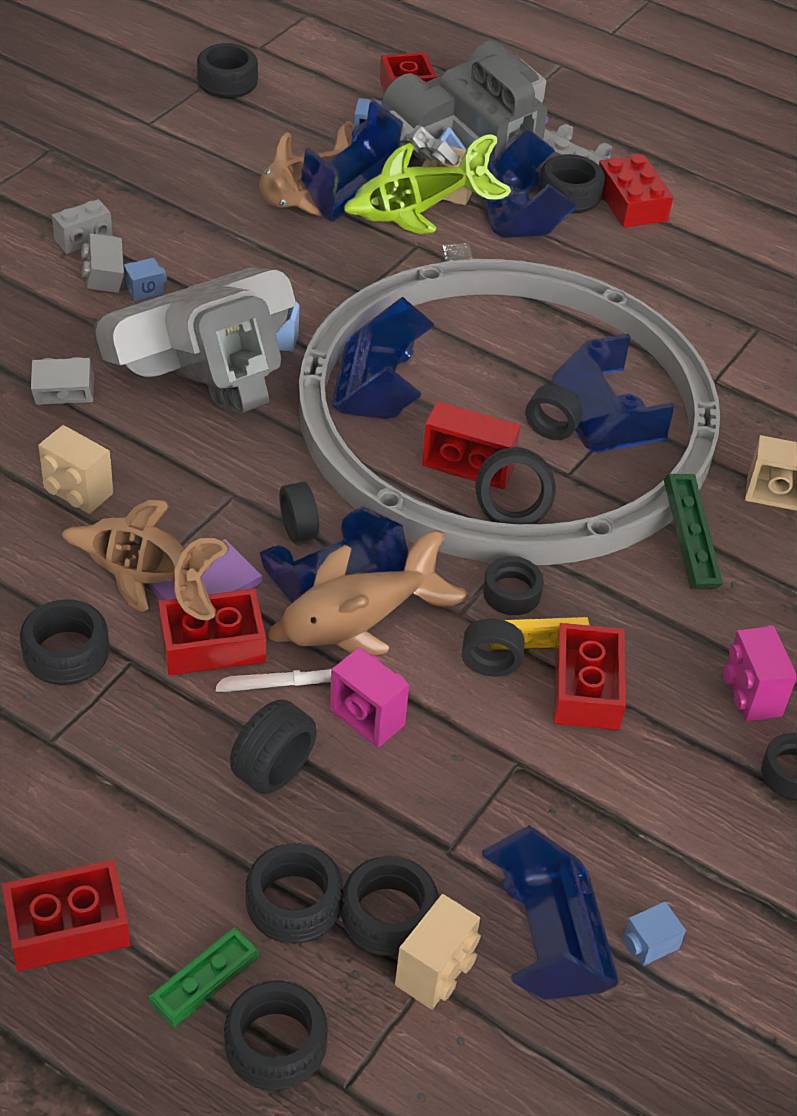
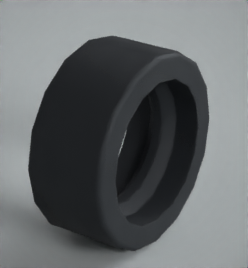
[525,385,583,440]
[279,482,320,542]
[483,556,544,615]
[461,618,525,677]
[761,732,797,799]

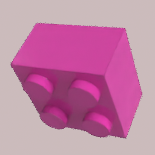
[723,626,797,722]
[329,647,409,748]

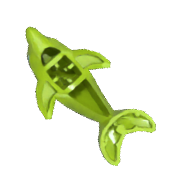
[344,134,511,234]

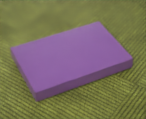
[148,539,262,600]

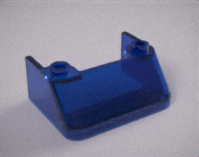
[301,100,403,222]
[482,128,576,238]
[331,297,434,419]
[551,333,675,452]
[482,825,618,1000]

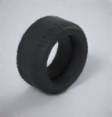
[197,43,258,98]
[538,154,605,214]
[475,447,556,525]
[20,599,109,685]
[230,700,317,794]
[246,843,343,944]
[341,855,439,957]
[224,980,328,1091]

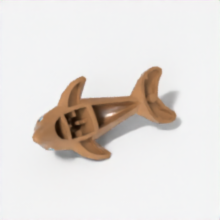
[258,121,376,217]
[62,500,229,621]
[268,530,468,655]

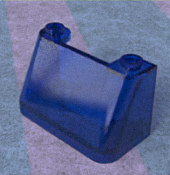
[259,506,408,603]

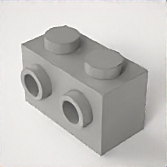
[52,199,113,254]
[81,233,124,293]
[31,357,94,405]

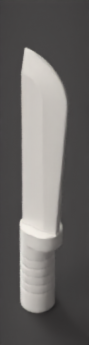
[216,669,332,692]

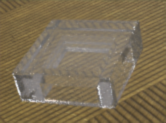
[443,243,473,262]

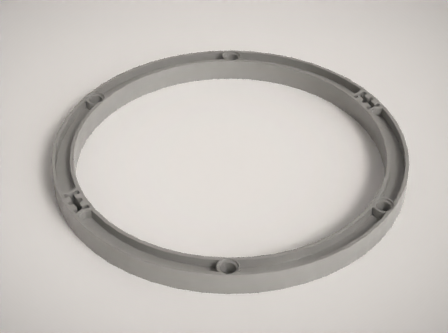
[299,259,720,565]

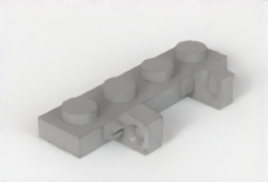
[387,119,460,165]
[540,124,612,165]

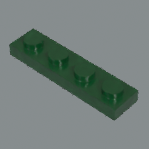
[663,474,723,589]

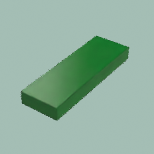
[148,927,260,1028]

